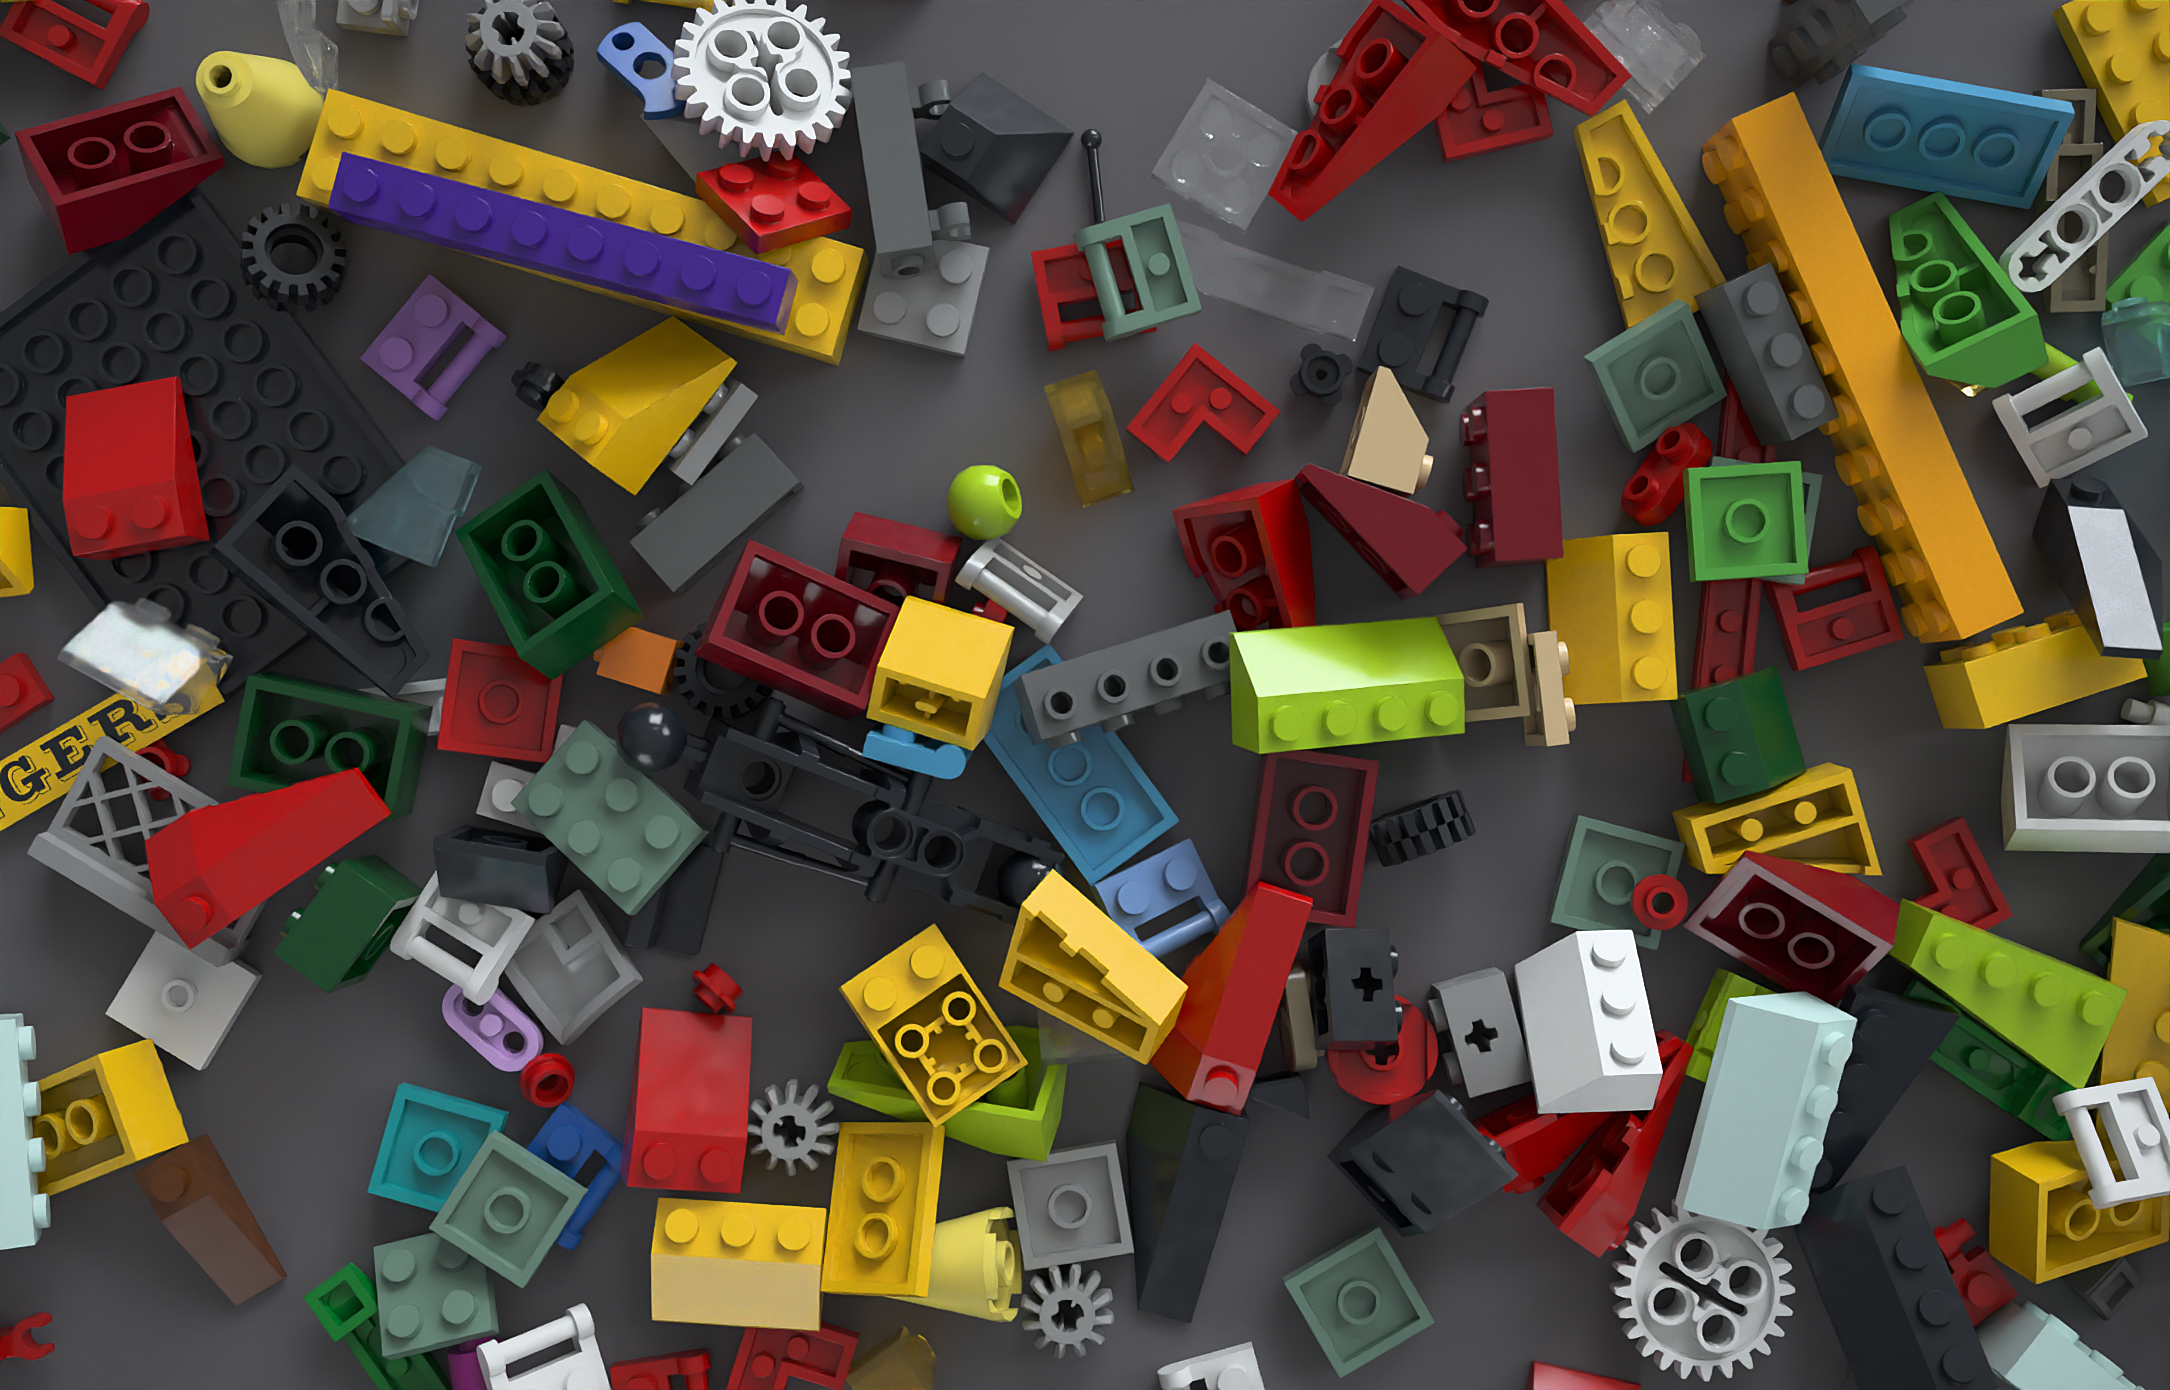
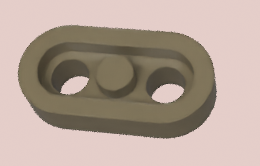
[1277,959,1325,1073]

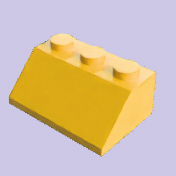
[1545,532,1678,705]
[651,1197,829,1332]

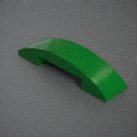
[1903,979,2076,1141]
[303,1262,453,1390]

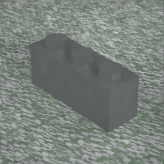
[1694,262,1839,447]
[629,432,805,595]

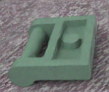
[1074,203,1202,342]

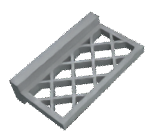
[27,736,268,968]

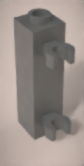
[850,61,972,278]

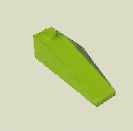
[827,1026,1071,1162]

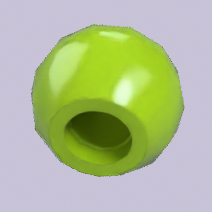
[945,465,1022,540]

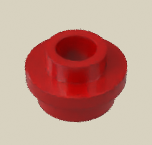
[1631,874,1688,930]
[518,1053,575,1108]

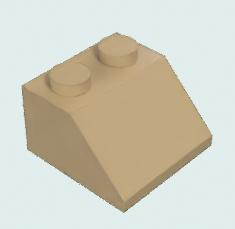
[1339,366,1433,499]

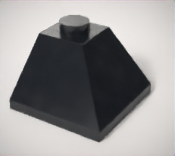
[919,72,1074,225]

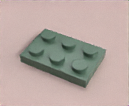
[511,719,709,915]

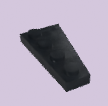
[1809,984,1960,1194]

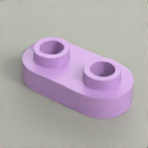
[442,984,544,1072]

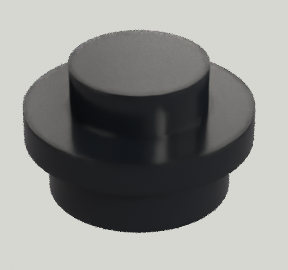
[511,362,565,411]

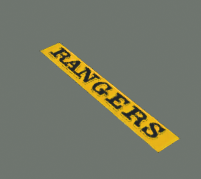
[0,648,225,831]

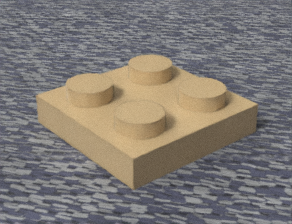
[1522,631,1576,746]

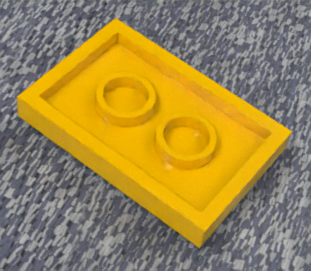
[820,1122,946,1298]

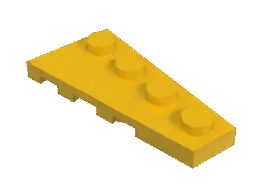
[1573,99,1726,330]
[2092,916,2170,1140]

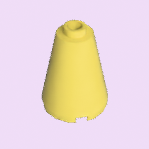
[196,51,324,169]
[884,1207,1023,1322]

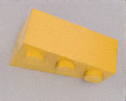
[1672,762,1882,875]
[998,869,1188,1065]

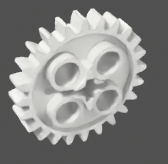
[671,0,853,161]
[1610,1199,1795,1381]

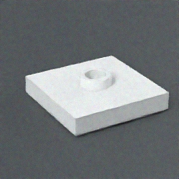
[105,931,263,1071]

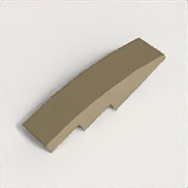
[2033,88,2110,313]

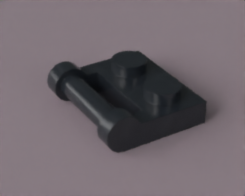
[1356,265,1489,404]

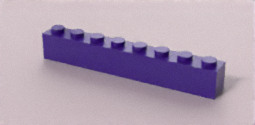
[328,151,799,335]

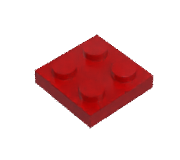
[695,151,852,255]
[436,638,563,764]

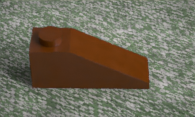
[133,1133,287,1306]

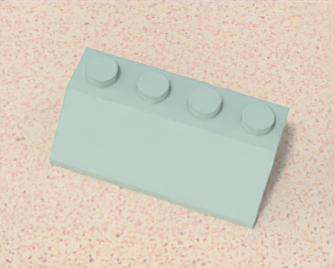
[1674,991,1857,1230]
[0,1013,51,1250]

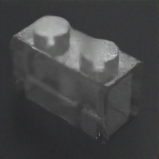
[1583,0,1706,115]

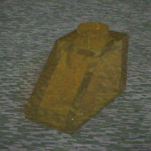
[1044,369,1135,508]
[846,1325,937,1390]

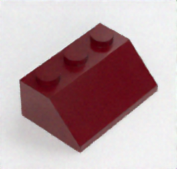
[694,539,902,721]

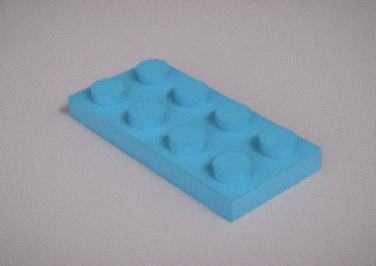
[1818,63,2075,209]
[983,643,1180,886]

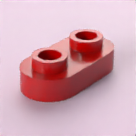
[1621,423,1713,526]

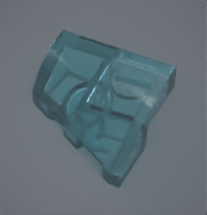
[347,445,483,568]

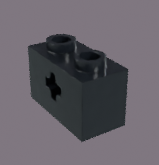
[1308,929,1403,1050]

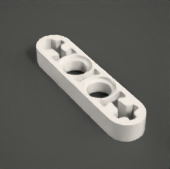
[1998,120,2170,292]

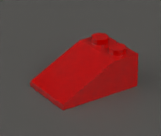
[63,376,210,561]
[620,1007,753,1194]

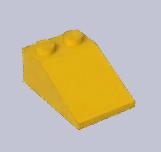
[536,316,737,496]
[32,1038,189,1197]
[1989,1139,2170,1284]

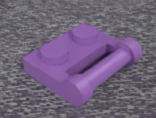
[360,274,508,422]

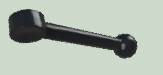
[1080,129,1105,226]

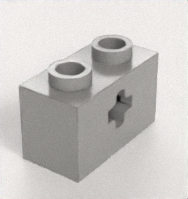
[1427,967,1532,1098]

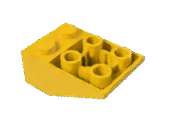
[838,923,1028,1128]

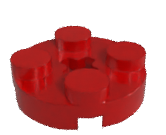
[1325,994,1438,1106]

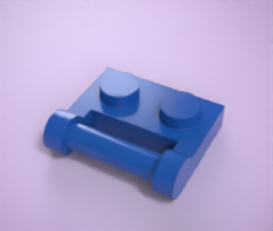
[526,1101,623,1251]

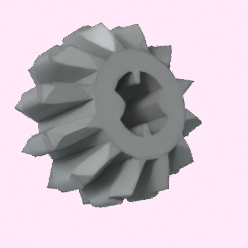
[465,0,564,86]
[747,1079,840,1176]
[1021,1262,1114,1359]

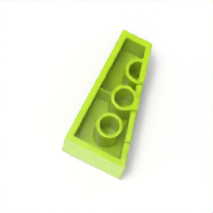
[1886,898,2128,1090]

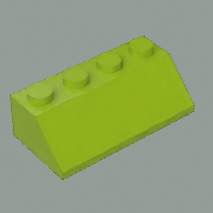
[1229,616,1465,754]

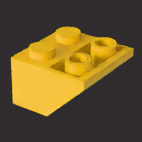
[866,595,1015,751]

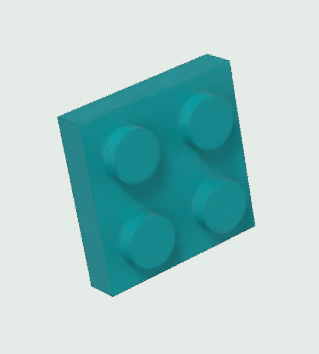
[367,1082,510,1213]

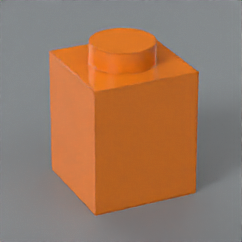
[593,626,685,695]

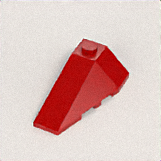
[1268,0,1477,223]
[1402,0,1632,117]
[1172,478,1316,632]
[144,767,391,950]
[1149,881,1313,1116]
[1470,1029,1682,1194]
[1536,1038,1694,1258]

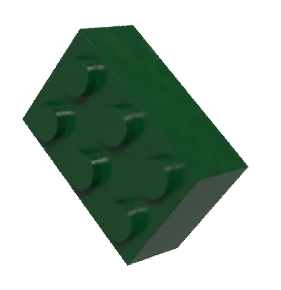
[454,468,644,680]
[227,671,433,821]

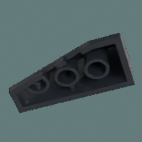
[2032,476,2163,660]

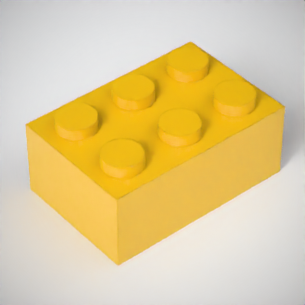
[1923,609,2147,729]

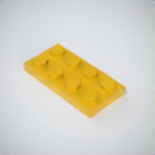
[2051,0,2170,208]

